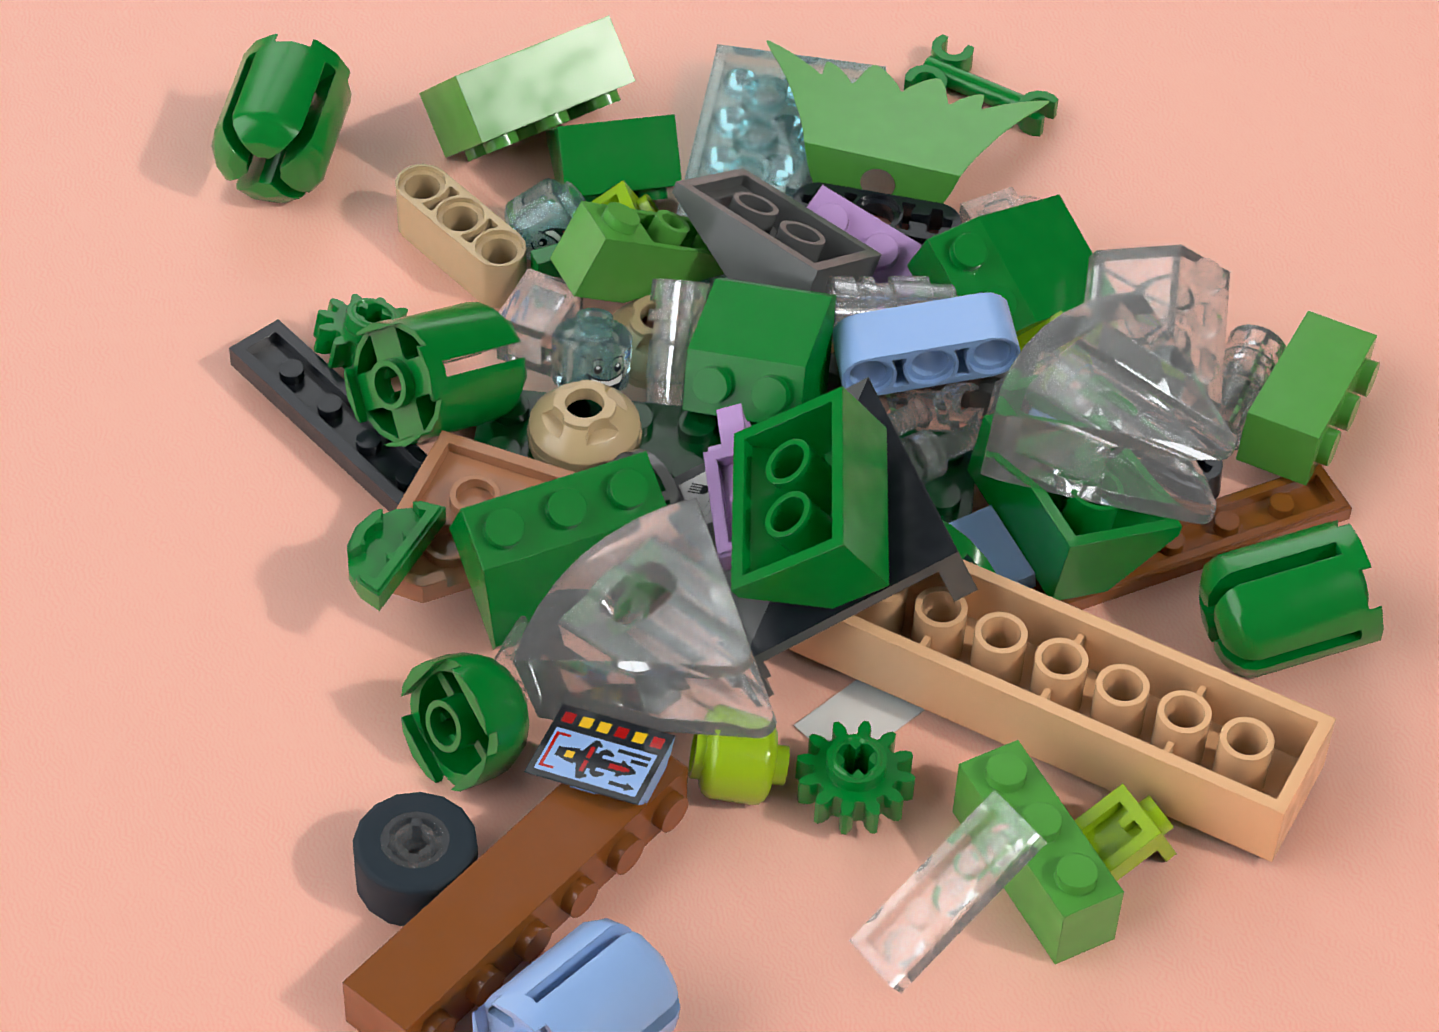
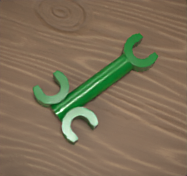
[904,34,1059,137]

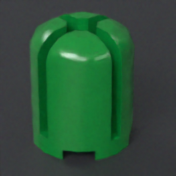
[211,34,352,203]
[344,302,527,447]
[1199,520,1384,679]

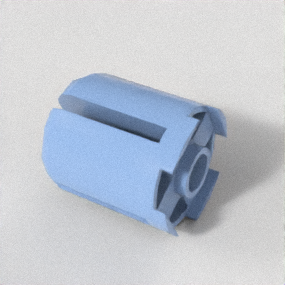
[472,918,680,1032]

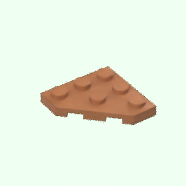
[393,430,576,603]

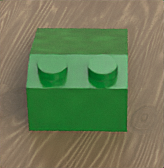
[907,194,1117,337]

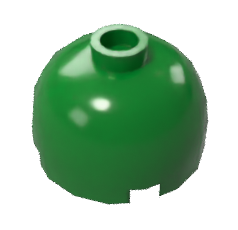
[401,652,529,792]

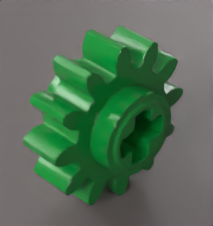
[313,294,408,369]
[795,721,916,835]

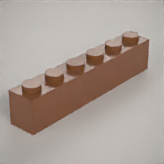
[342,755,689,1032]

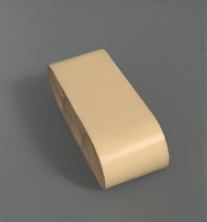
[395,164,527,308]

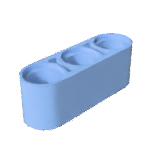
[832,292,1021,396]

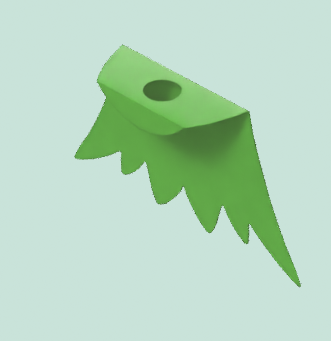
[766,40,1049,203]

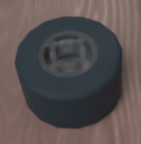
[353,792,478,926]

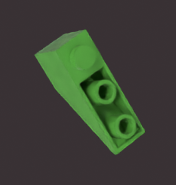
[550,201,724,303]

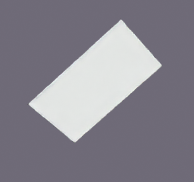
[794,679,925,741]

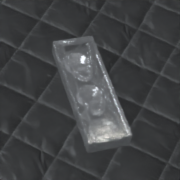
[849,790,1048,993]

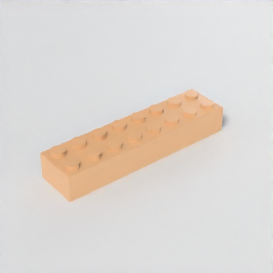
[789,560,1336,862]

